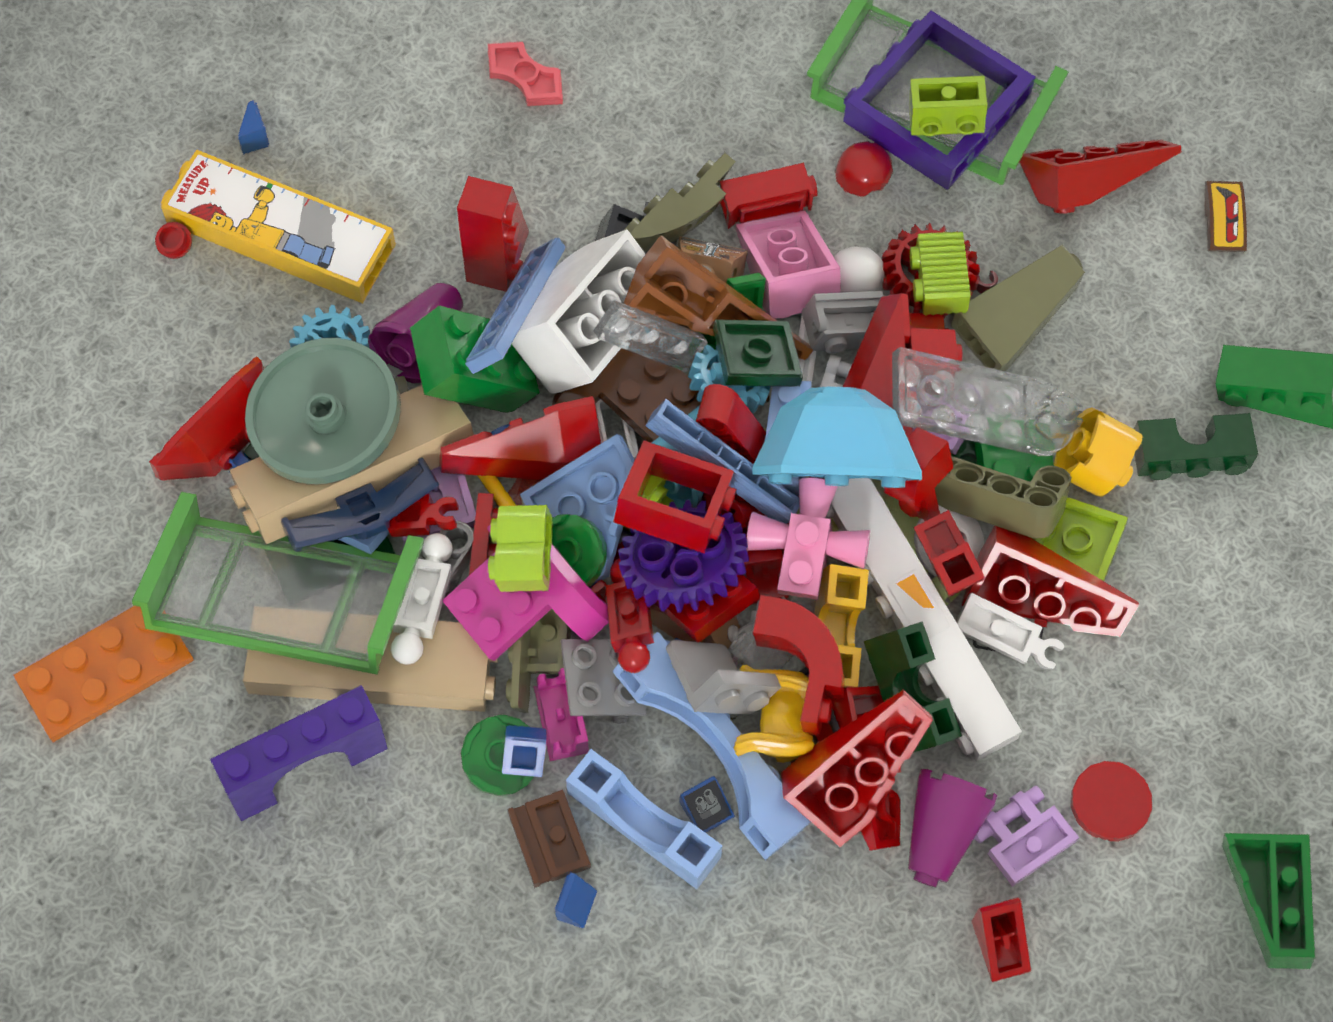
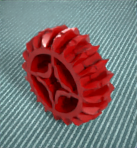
[882,222,980,318]

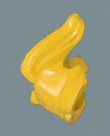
[734,665,814,763]

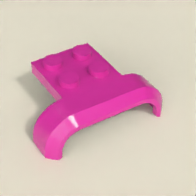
[442,524,609,661]

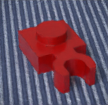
[388,494,459,537]

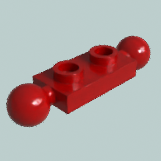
[606,558,654,673]

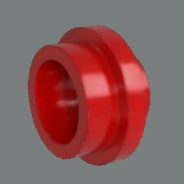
[155,222,192,259]

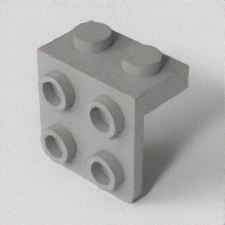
[666,640,781,715]

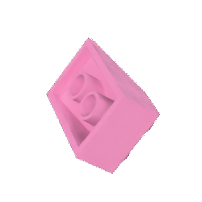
[736,210,841,319]

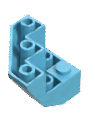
[752,387,922,488]

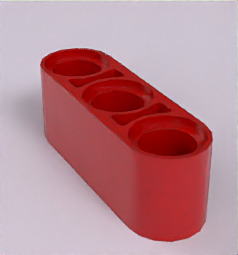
[696,384,766,464]

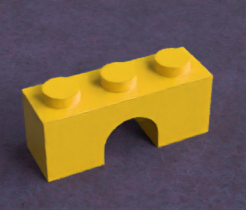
[808,564,869,688]

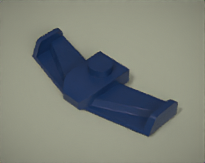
[281,457,440,552]

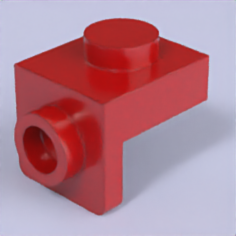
[744,549,789,604]

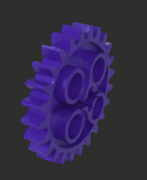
[618,500,749,613]

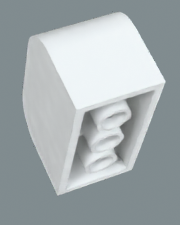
[512,229,647,394]

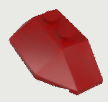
[149,356,264,481]

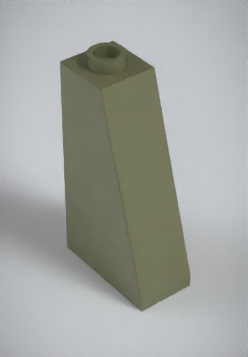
[951,244,1085,380]

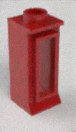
[719,163,818,229]

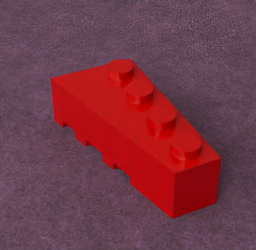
[457,176,529,292]

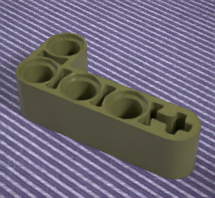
[935,456,1071,538]

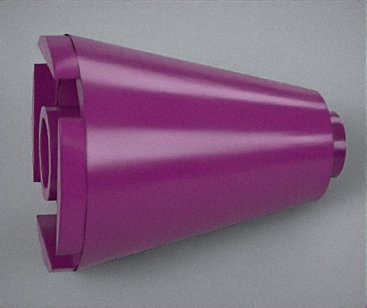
[368,283,463,384]
[908,769,997,888]

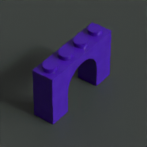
[210,685,388,822]

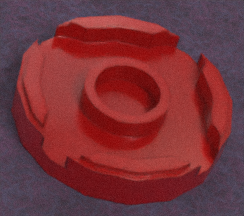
[1071,761,1152,842]

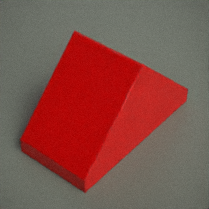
[971,897,1031,982]

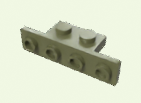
[506,609,571,713]

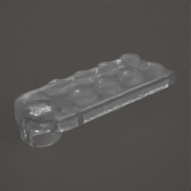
[892,347,1083,456]

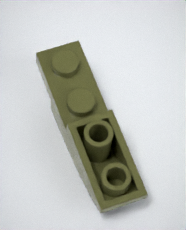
[624,153,736,252]

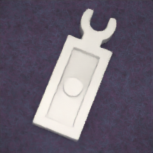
[956,593,1064,670]

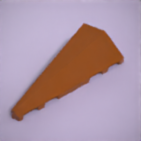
[622,236,813,360]

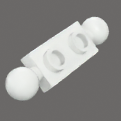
[391,533,453,664]

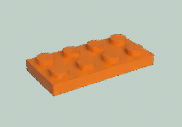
[13,606,194,742]

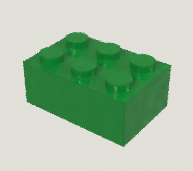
[410,306,540,413]

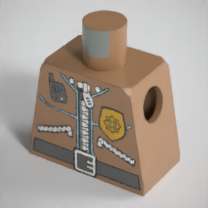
[678,237,748,283]

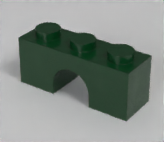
[1134,413,1258,480]
[863,621,962,753]

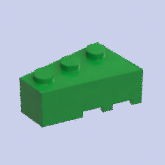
[1215,345,1333,429]
[1222,833,1315,969]

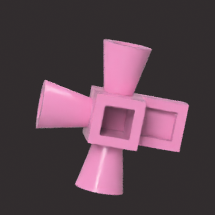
[746,478,870,600]

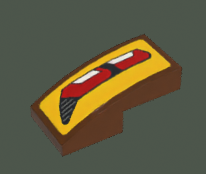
[1204,181,1247,252]

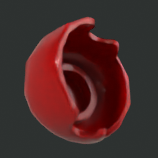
[835,141,893,197]

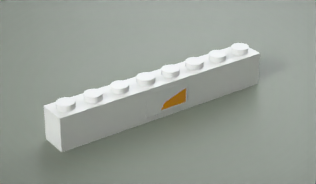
[826,478,1022,761]

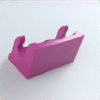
[533,668,589,761]

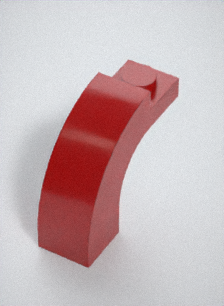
[753,595,845,736]

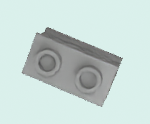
[802,291,884,354]

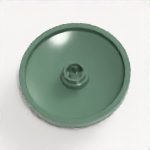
[245,338,401,484]

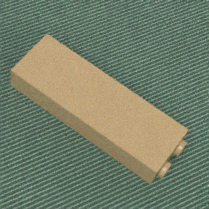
[229,385,474,545]
[243,607,499,712]

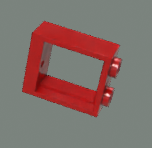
[613,440,737,554]

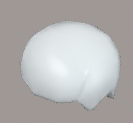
[834,246,885,293]

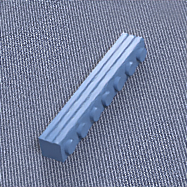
[645,399,799,524]

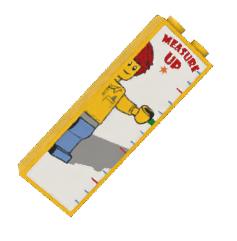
[161,149,396,304]

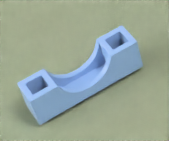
[566,749,722,890]

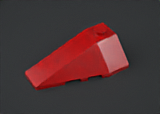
[961,525,1139,637]
[781,690,933,847]

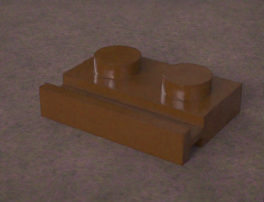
[507,790,591,888]

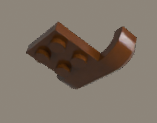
[552,318,701,443]

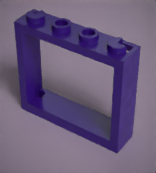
[843,10,1036,191]

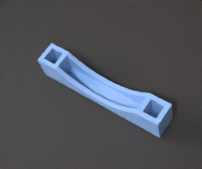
[612,632,811,860]

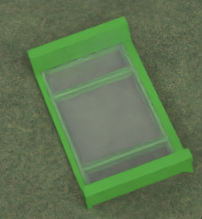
[807,0,1069,186]
[132,492,424,675]

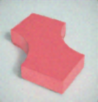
[488,42,563,106]

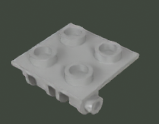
[560,639,647,724]

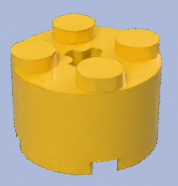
[1054,407,1143,497]

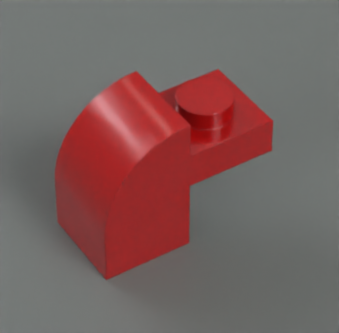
[884,427,954,521]
[913,510,985,597]

